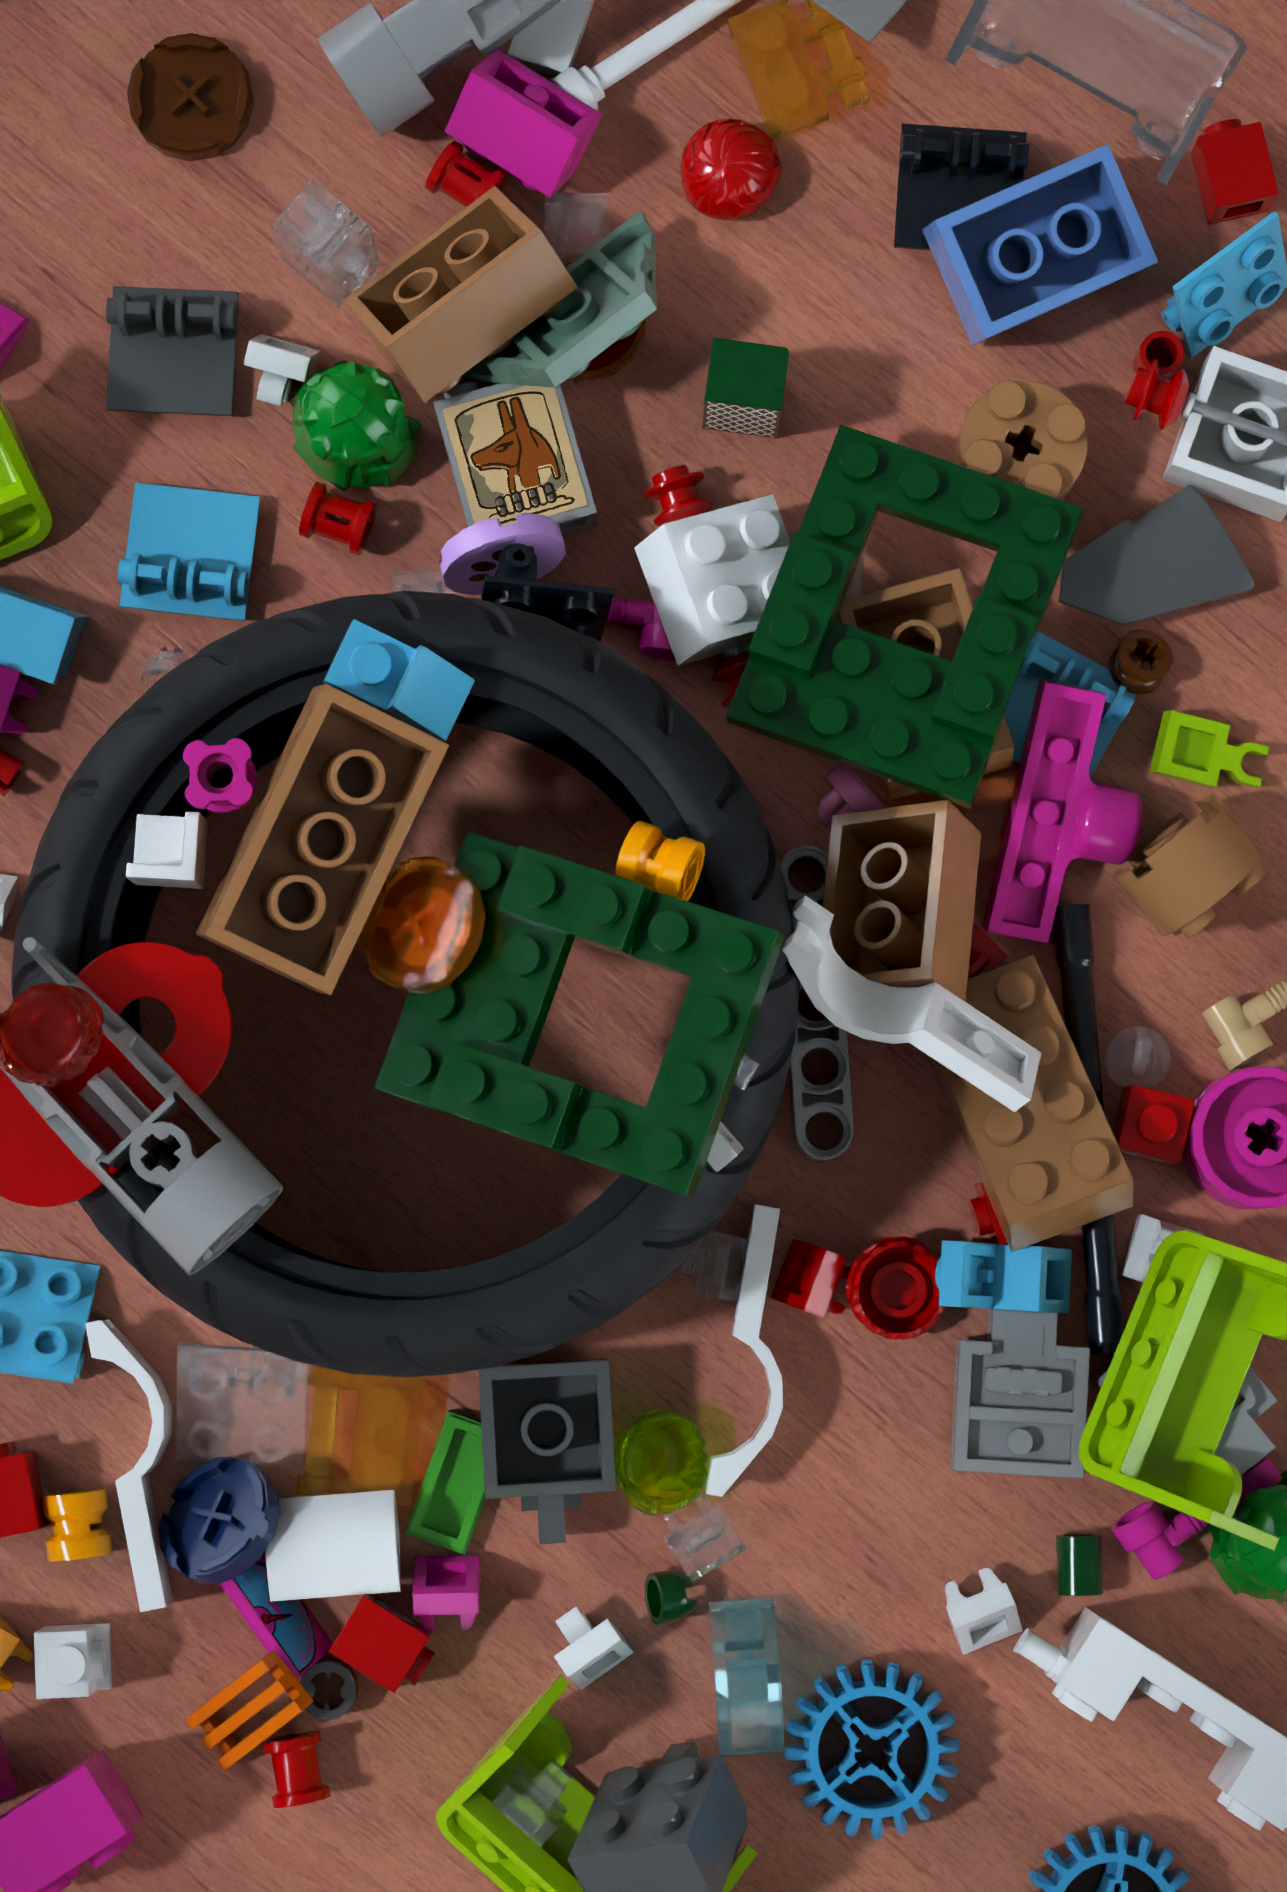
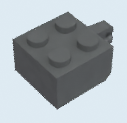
[478,1358,616,1544]
[567,1741,748,1892]

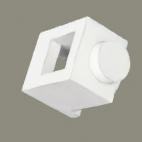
[34,1623,112,1699]

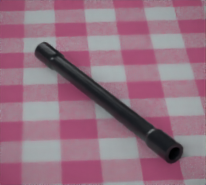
[1053,904,1126,1354]

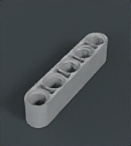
[780,845,854,1162]

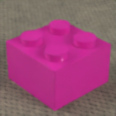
[0,1750,144,1892]

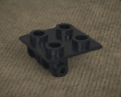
[894,123,1029,250]
[481,543,615,642]

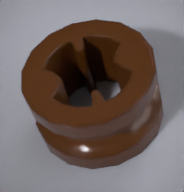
[1108,629,1173,695]

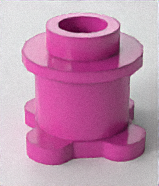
[183,738,258,814]

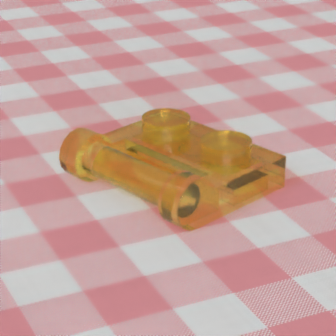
[296,1365,426,1507]

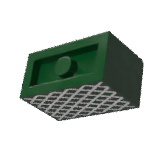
[702,337,789,438]

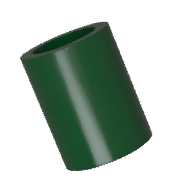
[1056,1534,1103,1596]

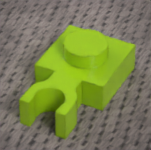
[1149,710,1269,788]

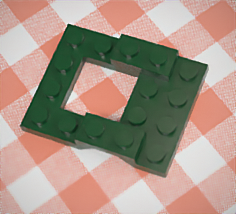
[726,424,1083,809]
[374,831,785,1199]

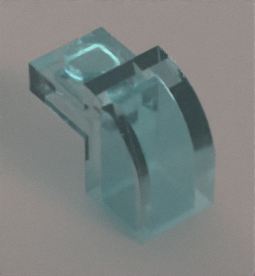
[709,1598,784,1756]

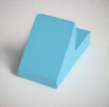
[322,619,475,742]

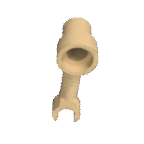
[1202,978,1287,1072]

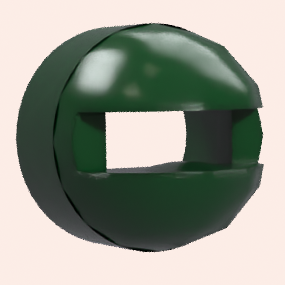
[645,1570,697,1625]

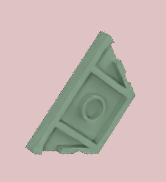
[461,210,657,388]

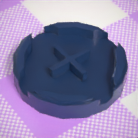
[159,1457,280,1584]

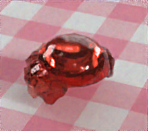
[0,982,104,1088]

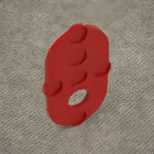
[0,942,232,1207]

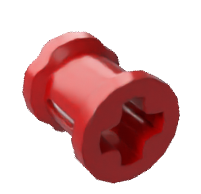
[425,140,508,207]
[299,481,377,556]
[262,1730,331,1808]

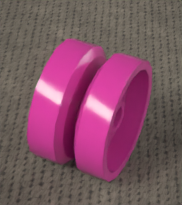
[1182,1067,1287,1210]

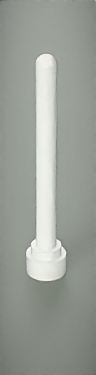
[550,0,742,110]

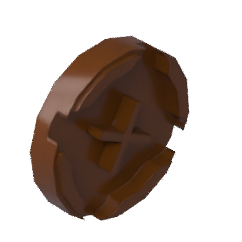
[127,33,254,161]

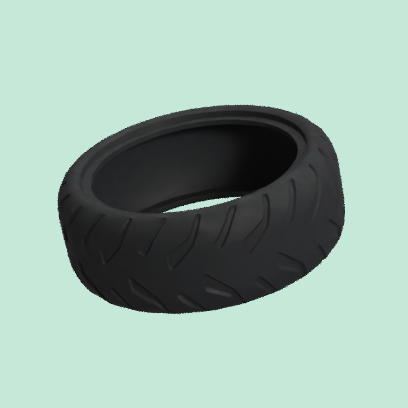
[11,591,800,1378]

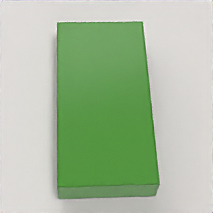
[404,1411,485,1555]

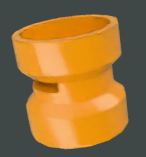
[615,821,705,901]
[41,1489,112,1562]

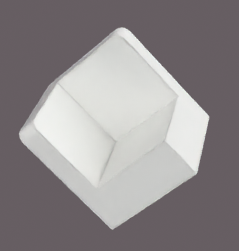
[126,812,208,889]

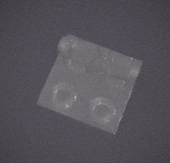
[176,1342,311,1469]

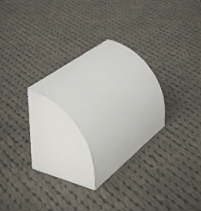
[265,1490,401,1602]

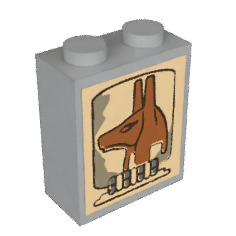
[433,382,598,535]

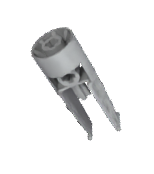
[317,0,561,137]
[0,937,283,1276]

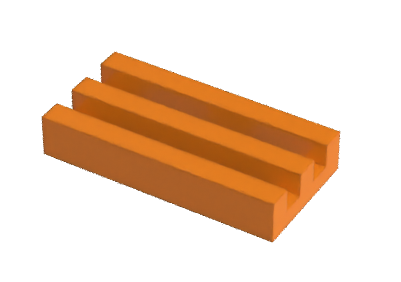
[185,1649,314,1771]

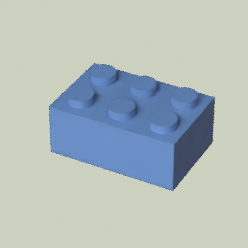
[922,144,1158,346]

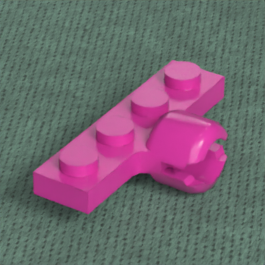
[982,679,1143,943]

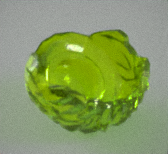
[614,1409,709,1516]

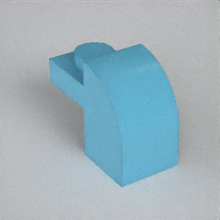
[935,1240,1072,1314]

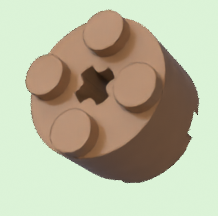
[954,380,1088,501]
[1113,794,1266,938]

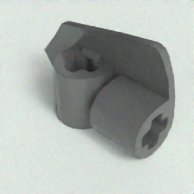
[1059,485,1254,626]

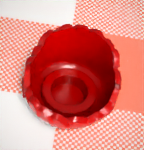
[680,119,782,221]
[845,1236,945,1340]

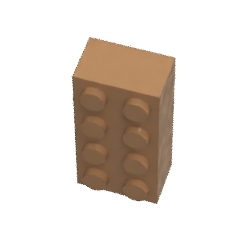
[196,684,449,995]
[928,954,1133,1252]

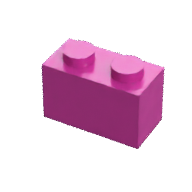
[444,48,603,198]

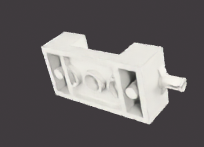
[1013,1607,1287,1831]

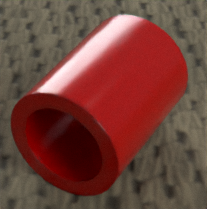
[1133,331,1184,378]

